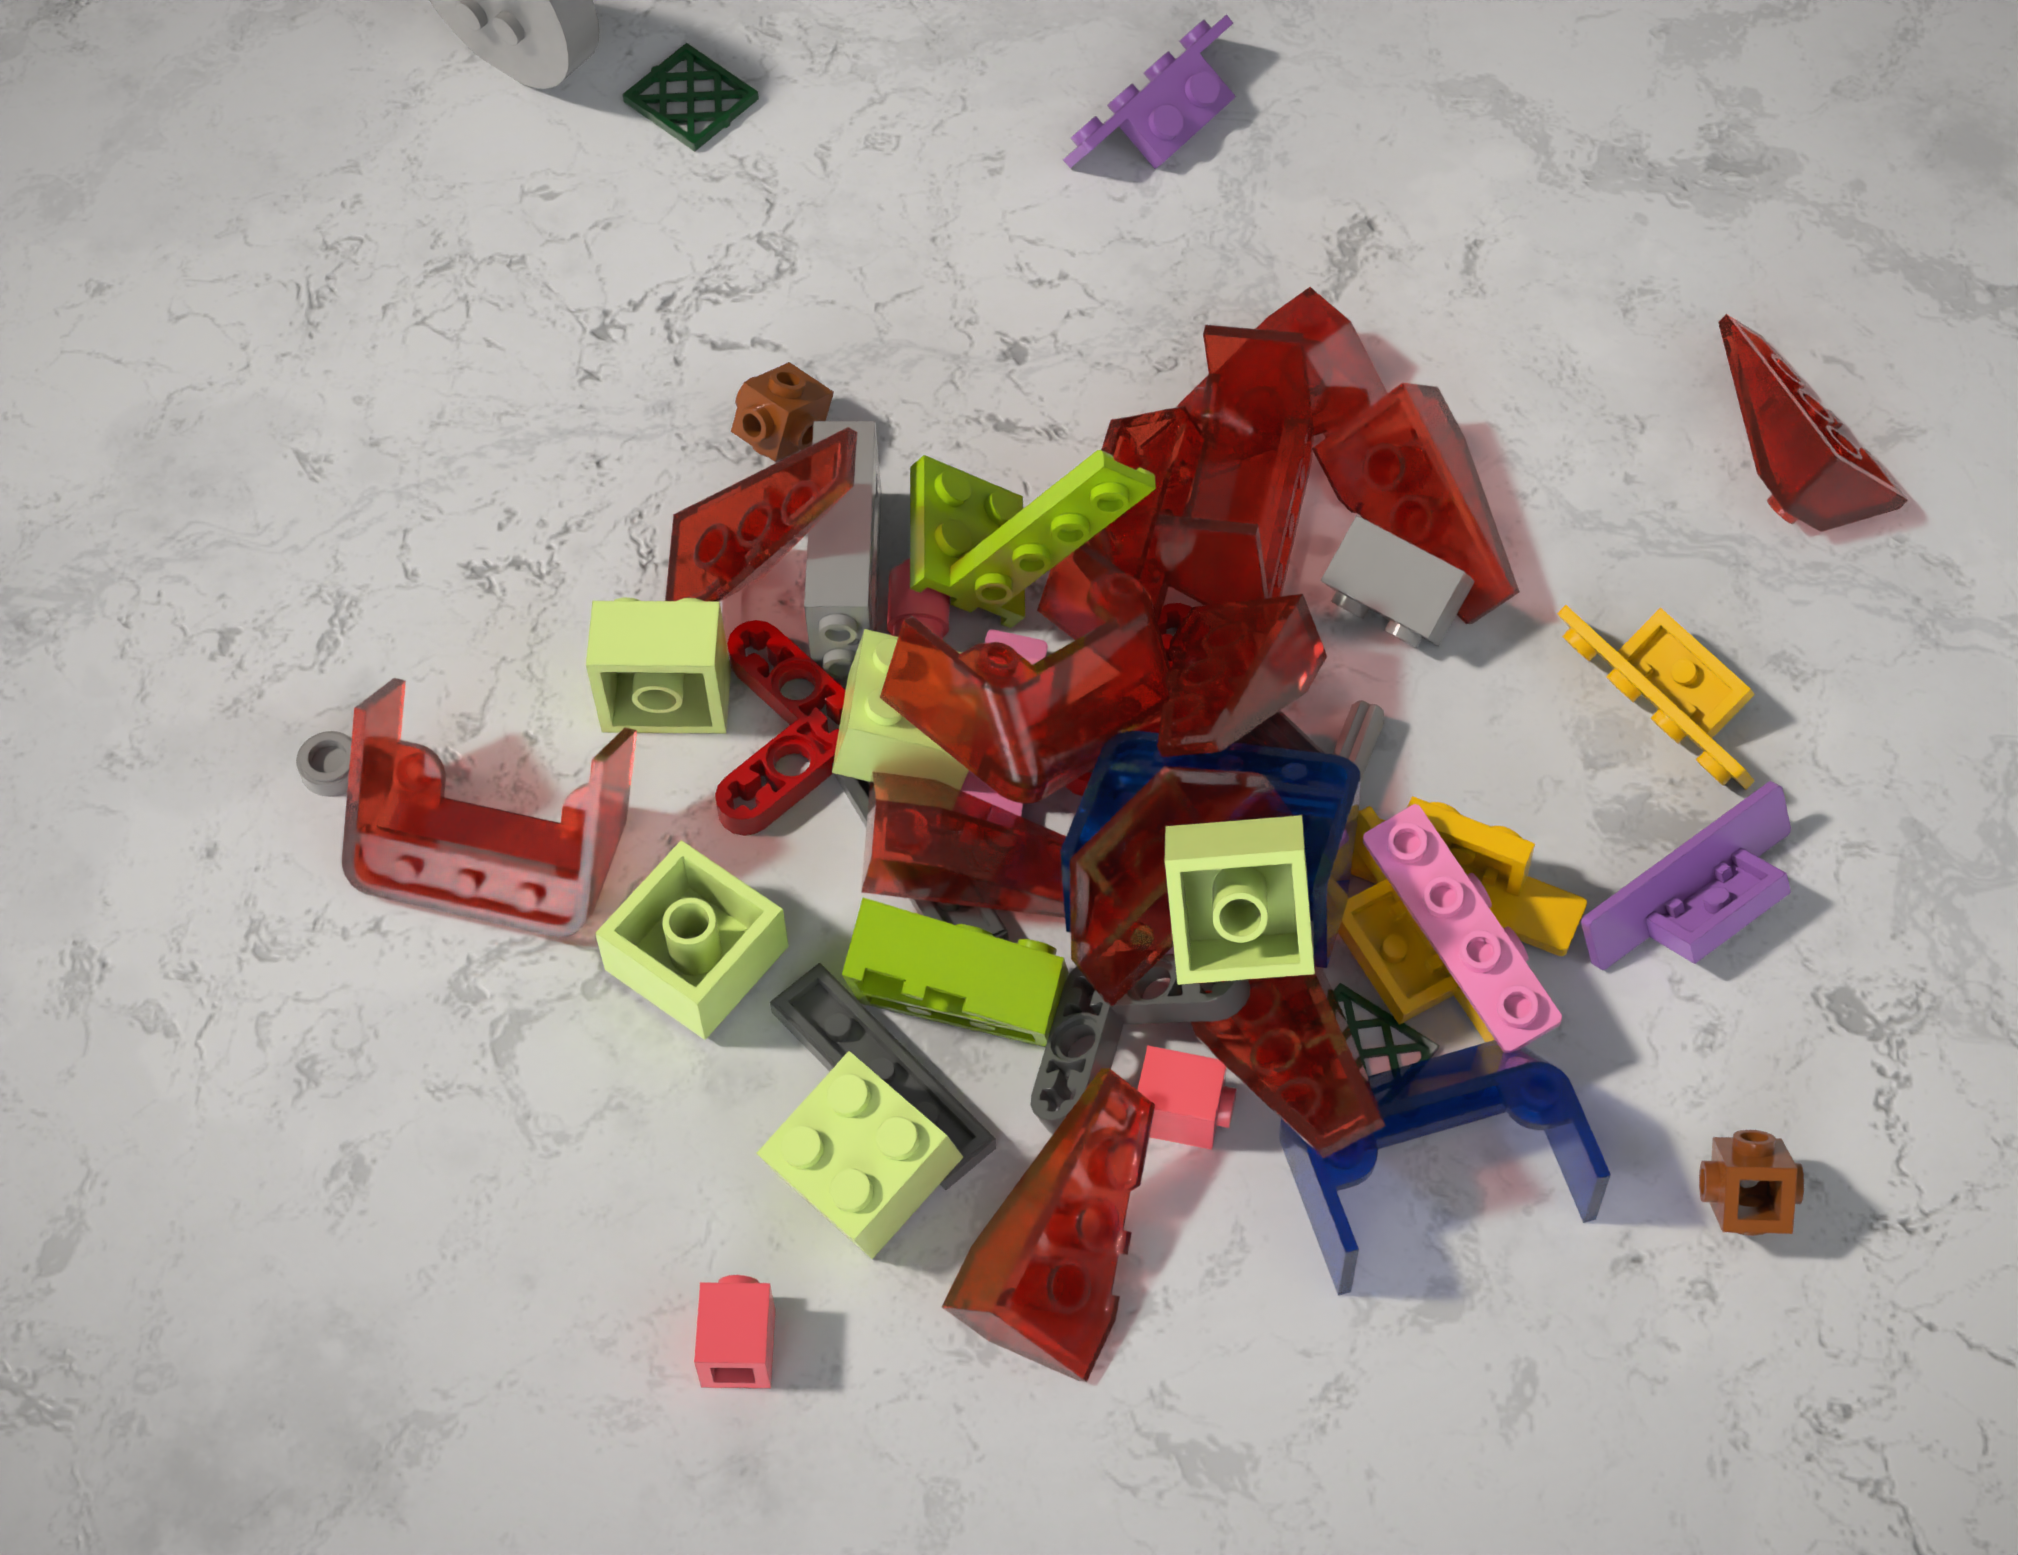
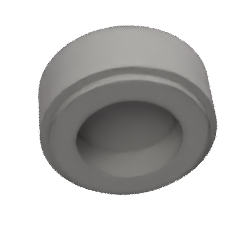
[296,731,364,796]

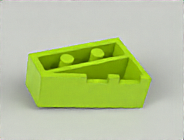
[842,897,1069,1047]

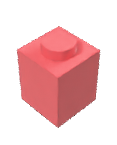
[1133,1045,1237,1150]
[694,1275,776,1388]

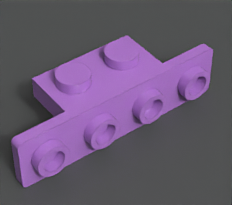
[1063,14,1236,169]
[1581,781,1791,970]

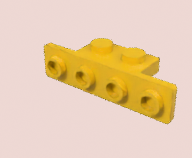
[1557,605,1755,790]
[1326,796,1587,956]
[1328,806,1497,1048]

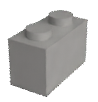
[1321,515,1475,648]

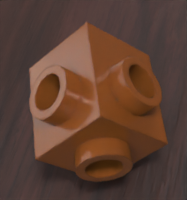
[731,362,834,462]
[1699,1130,1804,1236]

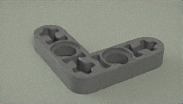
[1030,954,1251,1138]

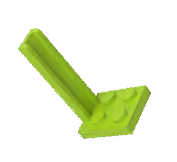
[910,450,1156,628]

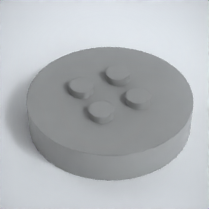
[429,0,599,89]

